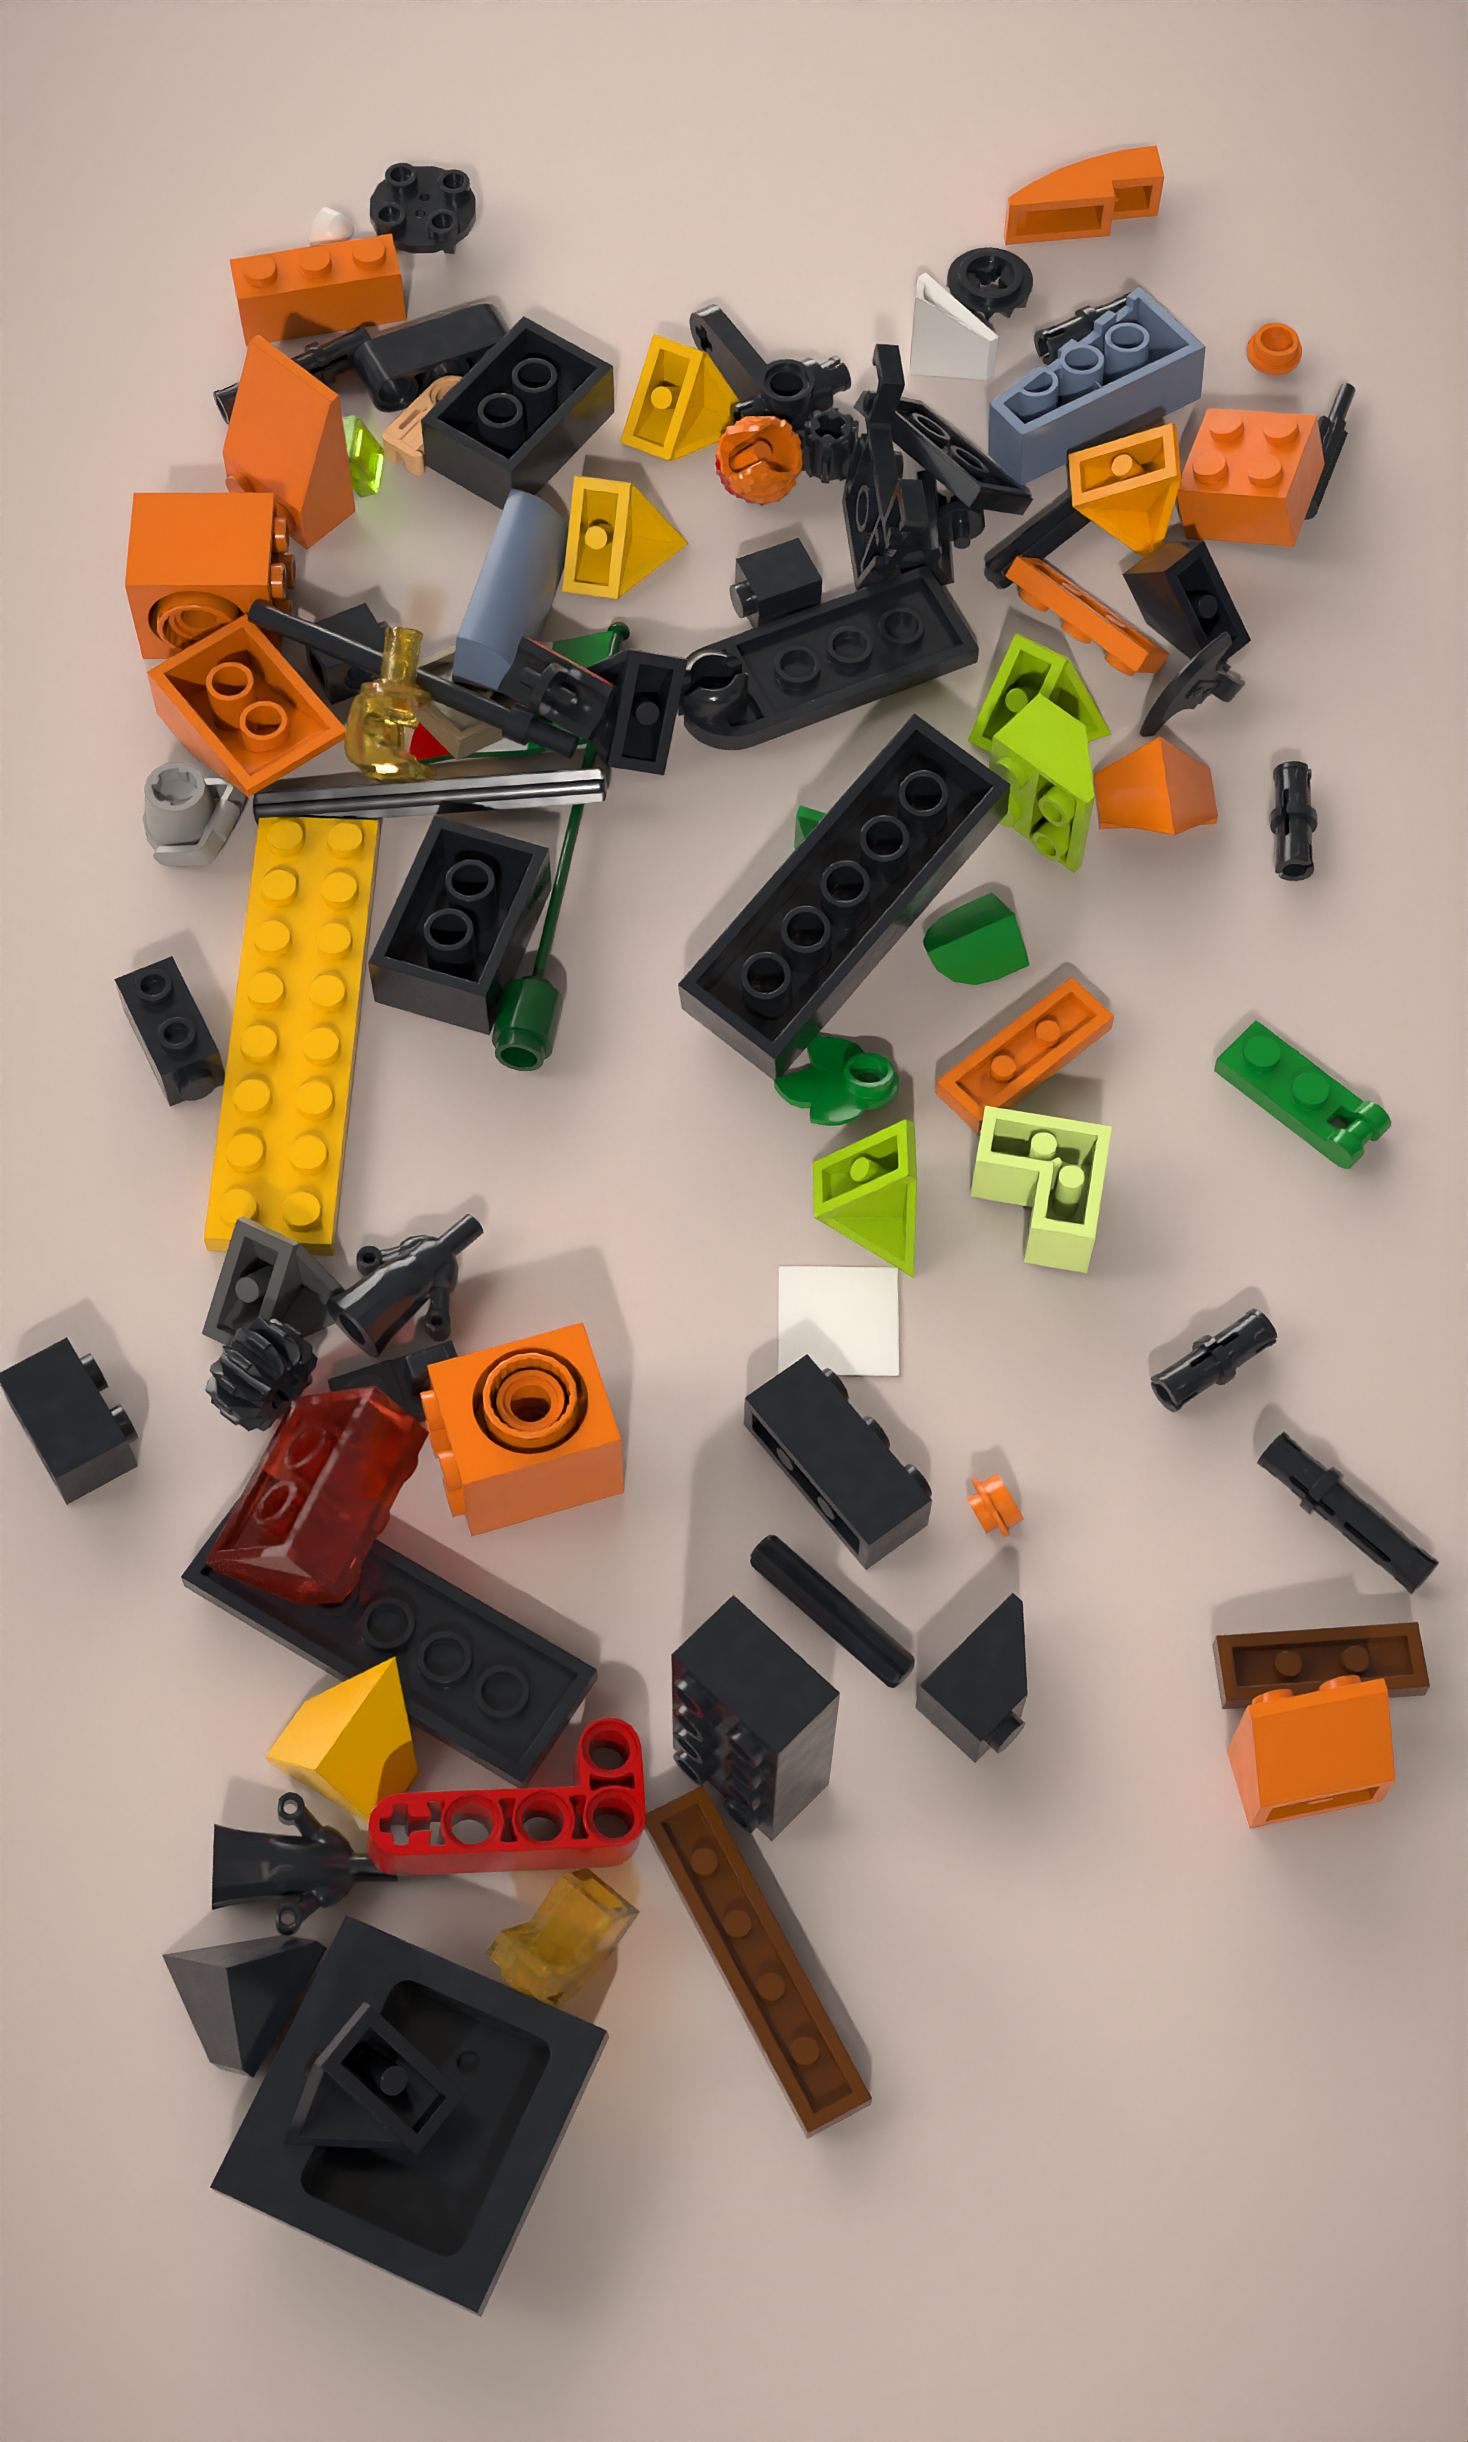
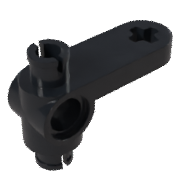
[689,304,851,433]

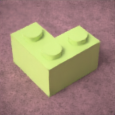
[970,1106,1112,1273]

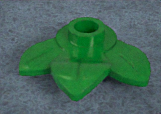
[774,1036,899,1126]

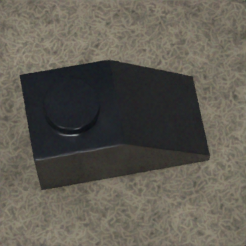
[1122,541,1251,662]
[915,1593,1028,1763]

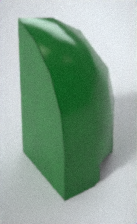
[923,892,1030,985]

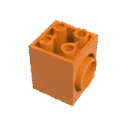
[125,492,296,659]
[420,1322,624,1537]

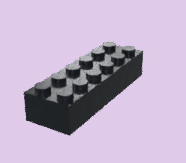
[678,713,1011,1080]

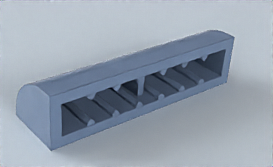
[452,488,568,693]

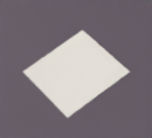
[778,1266,900,1376]

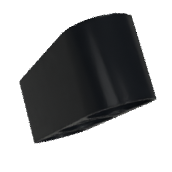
[353,303,510,413]

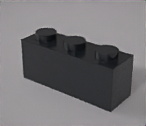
[744,1354,932,1570]

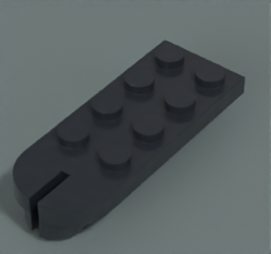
[677,565,979,750]

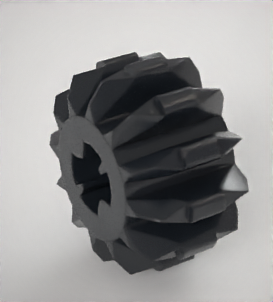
[205,1317,318,1431]

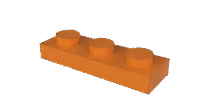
[1005,556,1170,676]
[935,977,1114,1134]

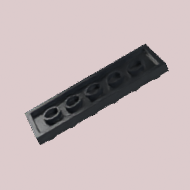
[181,1470,598,1788]

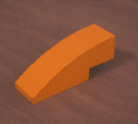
[1004,145,1165,245]

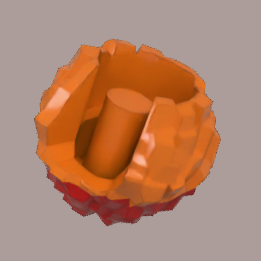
[715,416,803,506]

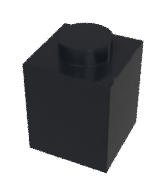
[729,538,822,628]

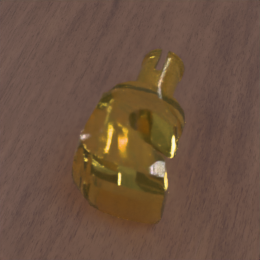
[344,627,437,784]

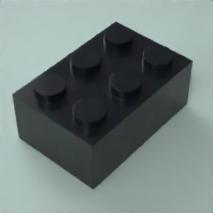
[421,316,615,510]
[368,816,552,1035]

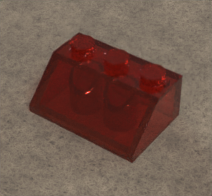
[205,1386,429,1605]

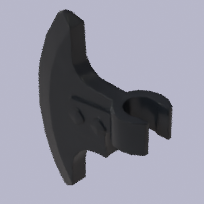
[1140,631,1245,737]

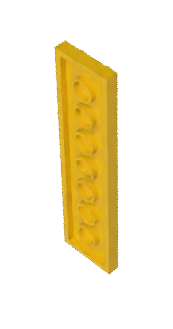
[204,816,380,1256]

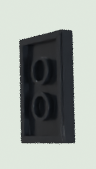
[853,390,1033,516]

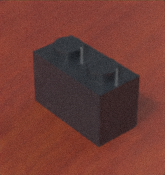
[0,1337,139,1505]

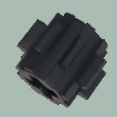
[795,407,860,484]

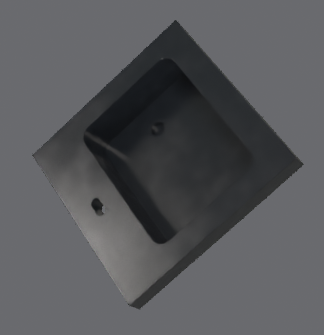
[210,1915,609,2317]

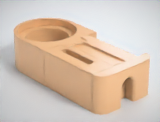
[382,375,463,476]

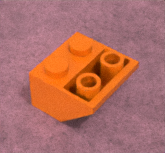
[1227,1675,1395,1828]

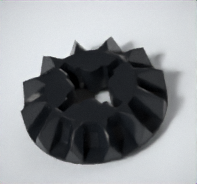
[946,247,1033,322]

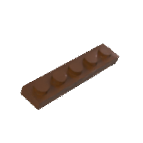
[644,1785,872,2139]

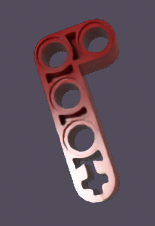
[367,1717,646,1876]

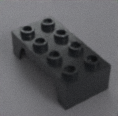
[671,1595,840,1842]

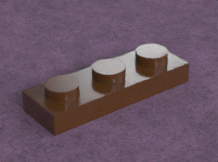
[1212,1622,1430,1710]

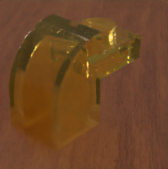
[485,1868,640,2009]

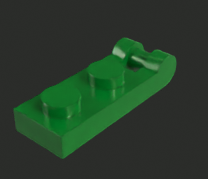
[1214,1020,1391,1169]

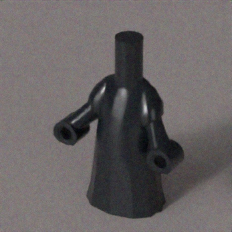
[325,1214,484,1358]
[212,1792,398,1936]

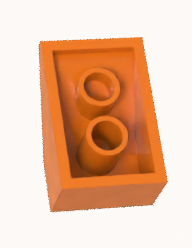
[222,335,355,550]
[147,614,348,797]

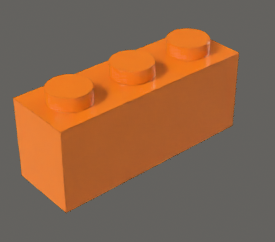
[229,234,406,346]

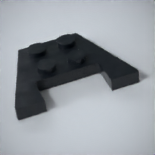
[842,344,929,590]

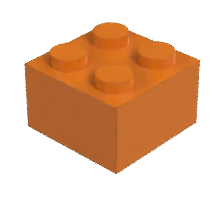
[1177,408,1325,547]

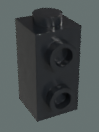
[114,956,225,1107]

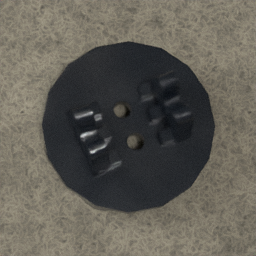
[369,163,476,254]

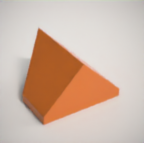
[1093,737,1218,835]

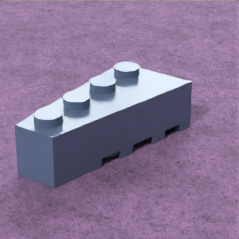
[988,286,1206,486]

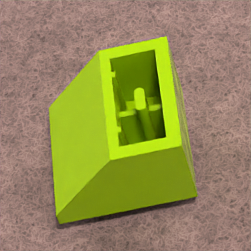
[989,693,1095,873]

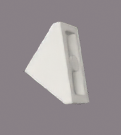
[909,272,998,380]

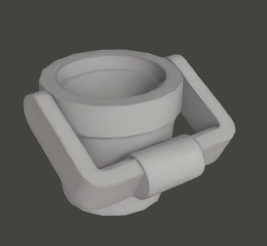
[143,762,246,866]

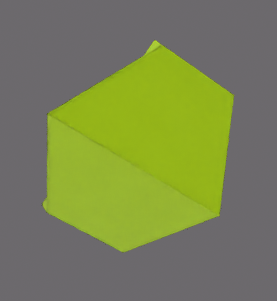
[967,633,1112,753]
[812,1119,917,1278]

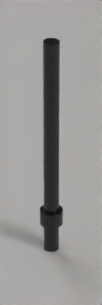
[248,599,579,759]

